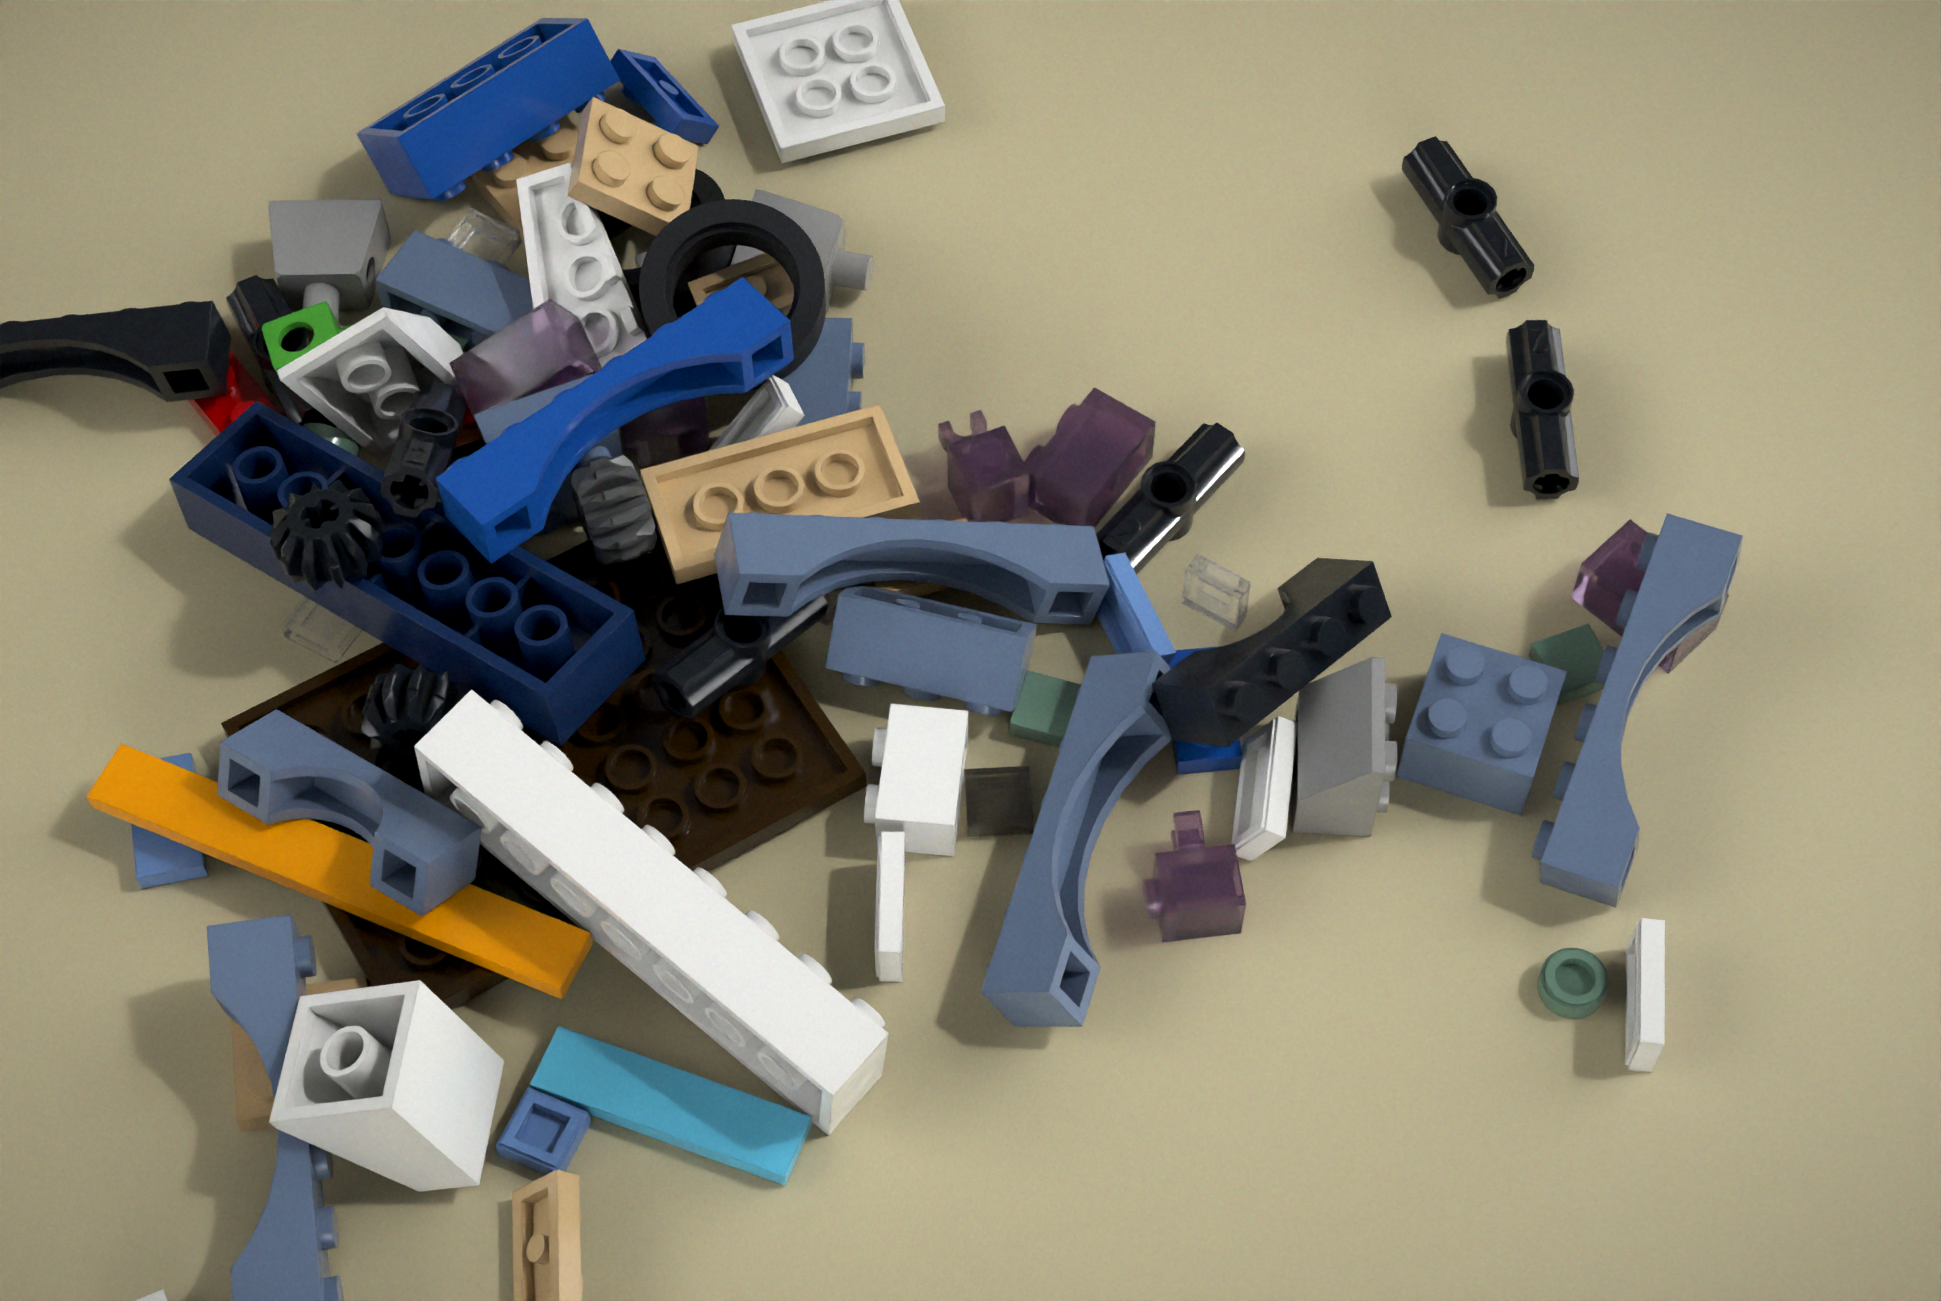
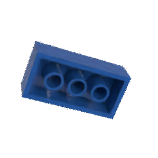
[356,18,620,203]

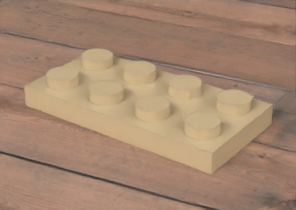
[640,404,920,584]

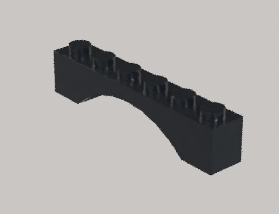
[0,300,232,402]

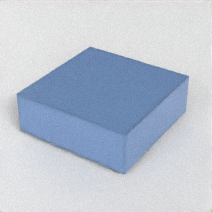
[496,1087,592,1175]

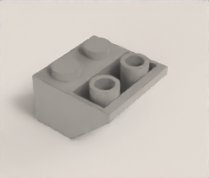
[1292,657,1397,837]

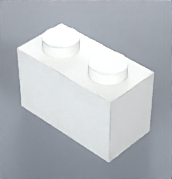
[864,704,968,856]

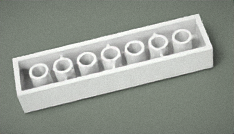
[414,689,889,1136]

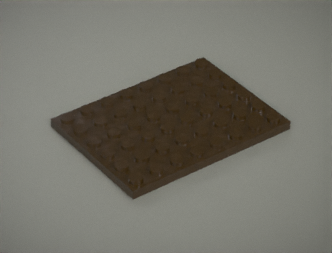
[221,509,867,1010]

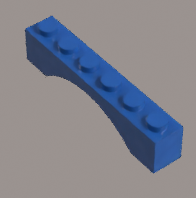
[436,277,794,564]

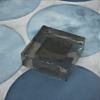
[964,766,1033,837]

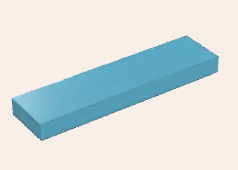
[530,1026,812,1186]

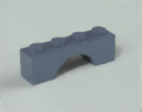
[217,709,482,916]

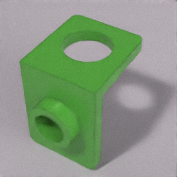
[262,300,351,372]

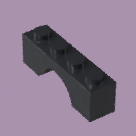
[1152,558,1392,747]

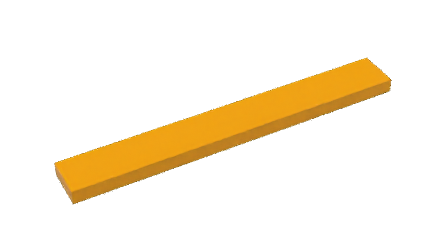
[86,743,593,999]

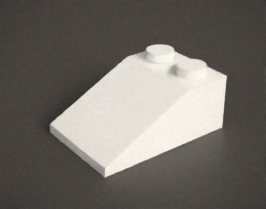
[277,307,481,460]

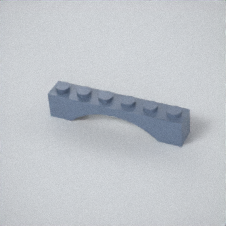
[714,512,1110,625]
[1532,513,1743,908]
[981,651,1172,1027]
[207,914,344,1301]

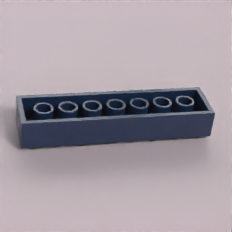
[169,401,645,746]

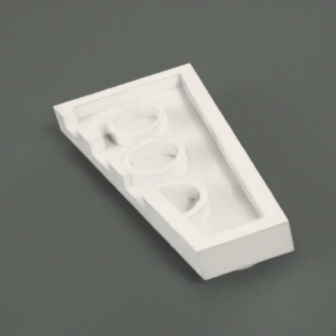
[516,162,650,390]

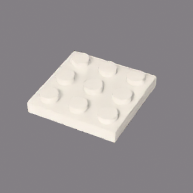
[731,0,945,163]

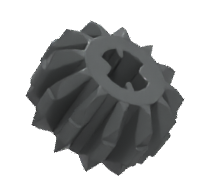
[570,455,657,565]

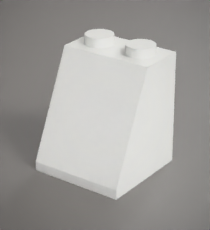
[269,980,504,1192]

